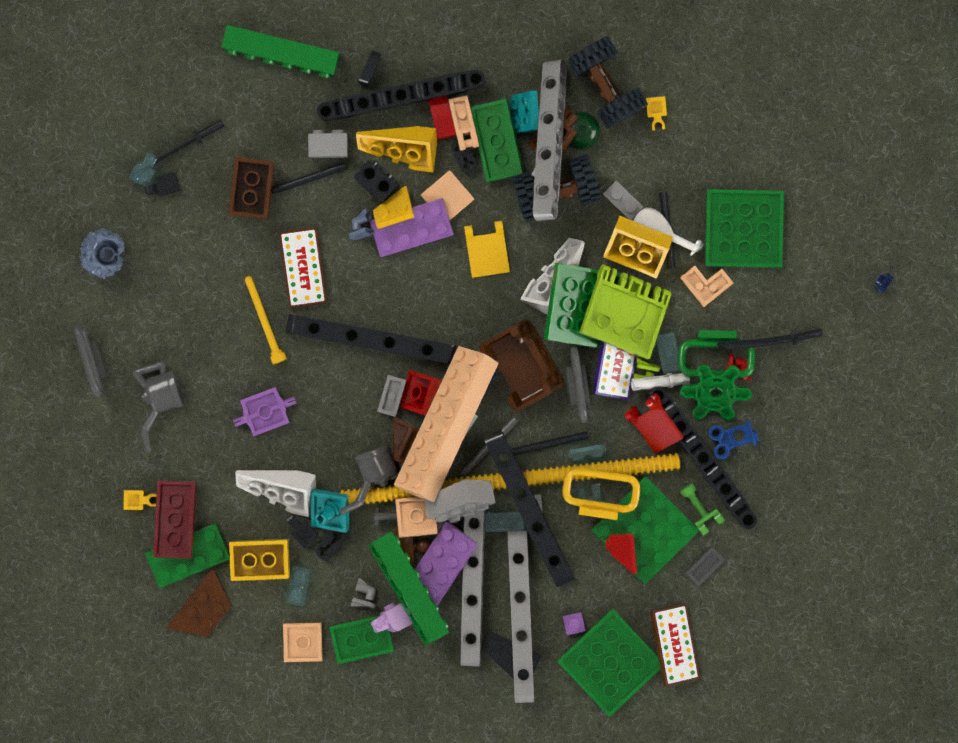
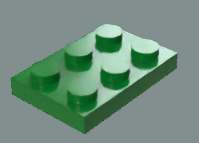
[329,615,394,664]

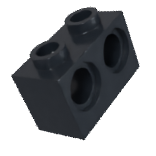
[354,160,398,203]

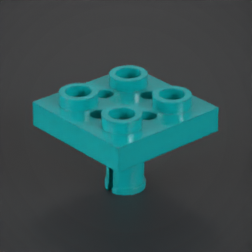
[510,91,539,134]
[311,489,349,533]

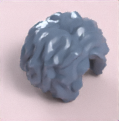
[80,228,125,279]

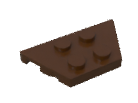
[393,417,460,464]
[167,569,232,637]

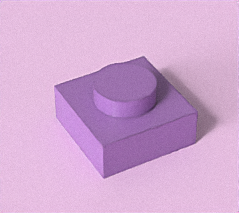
[563,612,586,635]

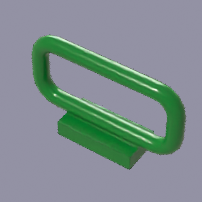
[678,330,755,378]

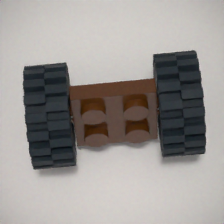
[567,36,648,129]
[511,154,601,223]

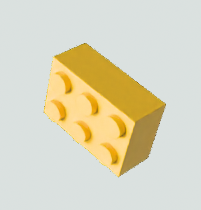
[603,216,673,278]
[229,539,290,581]

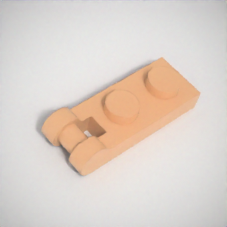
[448,95,479,151]

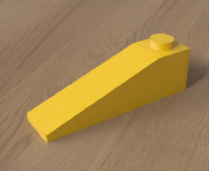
[356,126,437,172]

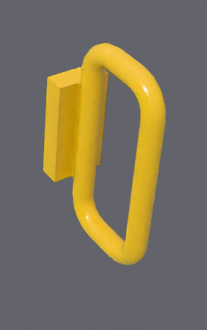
[562,468,640,520]

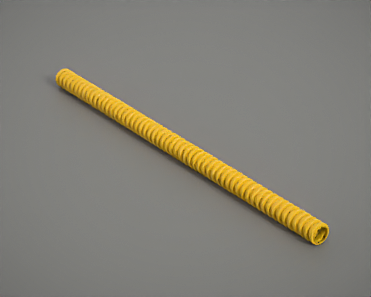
[340,453,680,505]

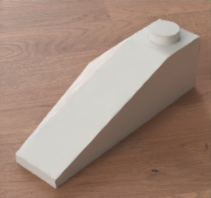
[520,238,585,314]
[235,470,316,517]

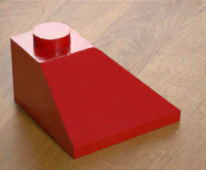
[399,370,442,415]
[605,532,637,574]

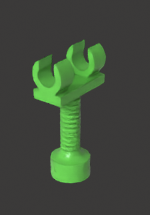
[680,483,725,536]

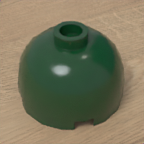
[563,112,600,150]

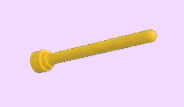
[245,276,287,365]

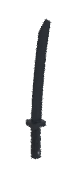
[129,120,225,178]
[717,328,823,349]

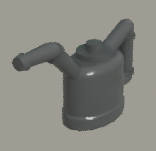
[132,361,184,453]
[339,444,403,515]

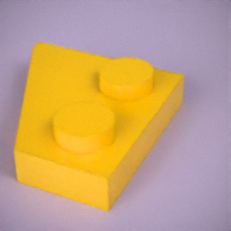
[373,186,415,229]

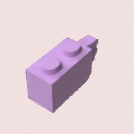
[370,602,412,633]

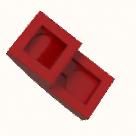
[428,96,456,140]

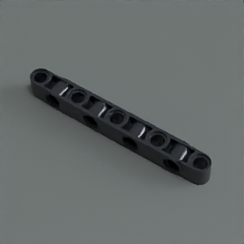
[317,70,485,121]
[285,314,456,364]
[649,387,757,529]
[483,429,575,588]

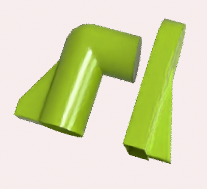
[633,358,660,379]

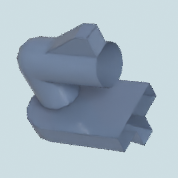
[349,208,375,240]

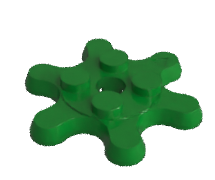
[680,364,752,421]

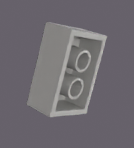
[424,479,496,523]

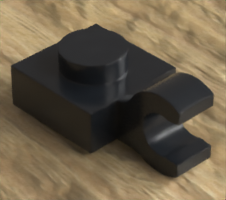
[144,172,180,197]
[286,514,319,548]

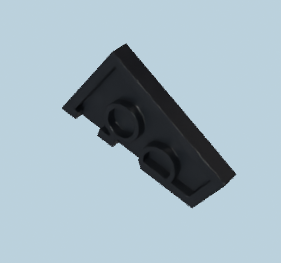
[481,631,542,680]

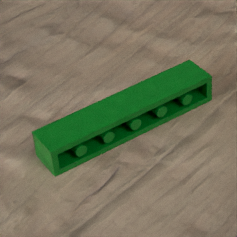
[221,25,340,79]
[368,532,449,646]

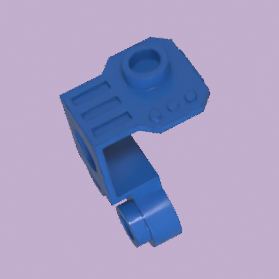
[708,420,759,459]

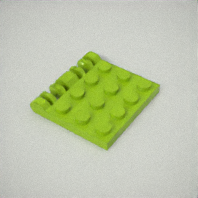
[579,264,671,360]

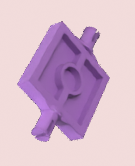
[233,387,297,436]

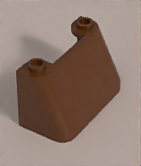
[478,319,564,412]

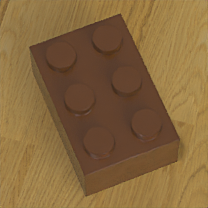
[228,157,275,220]

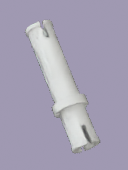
[631,373,690,391]

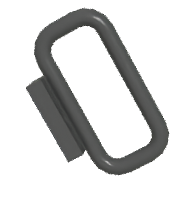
[74,324,107,398]
[566,347,590,423]

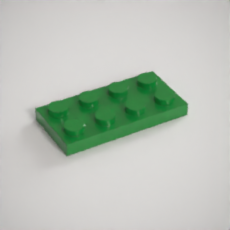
[470,99,524,182]
[145,523,230,588]

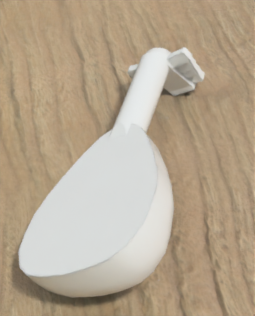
[634,208,704,256]

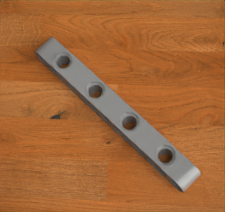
[533,60,567,221]
[461,510,485,666]
[508,531,534,703]

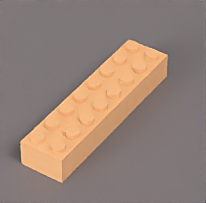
[394,346,498,503]

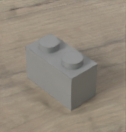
[308,130,348,158]

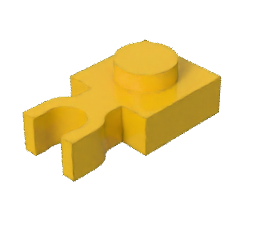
[646,96,667,130]
[123,490,157,510]

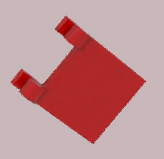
[623,393,684,454]

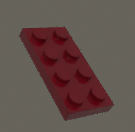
[153,481,197,559]

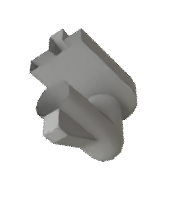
[351,578,377,609]

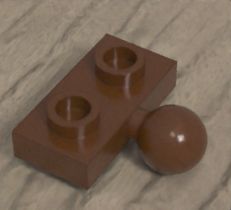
[394,527,431,565]

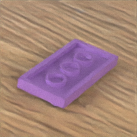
[369,198,454,257]
[415,522,478,606]

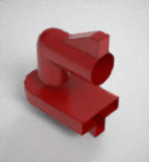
[725,353,752,381]

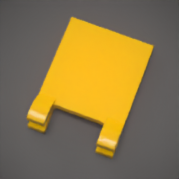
[464,220,510,278]

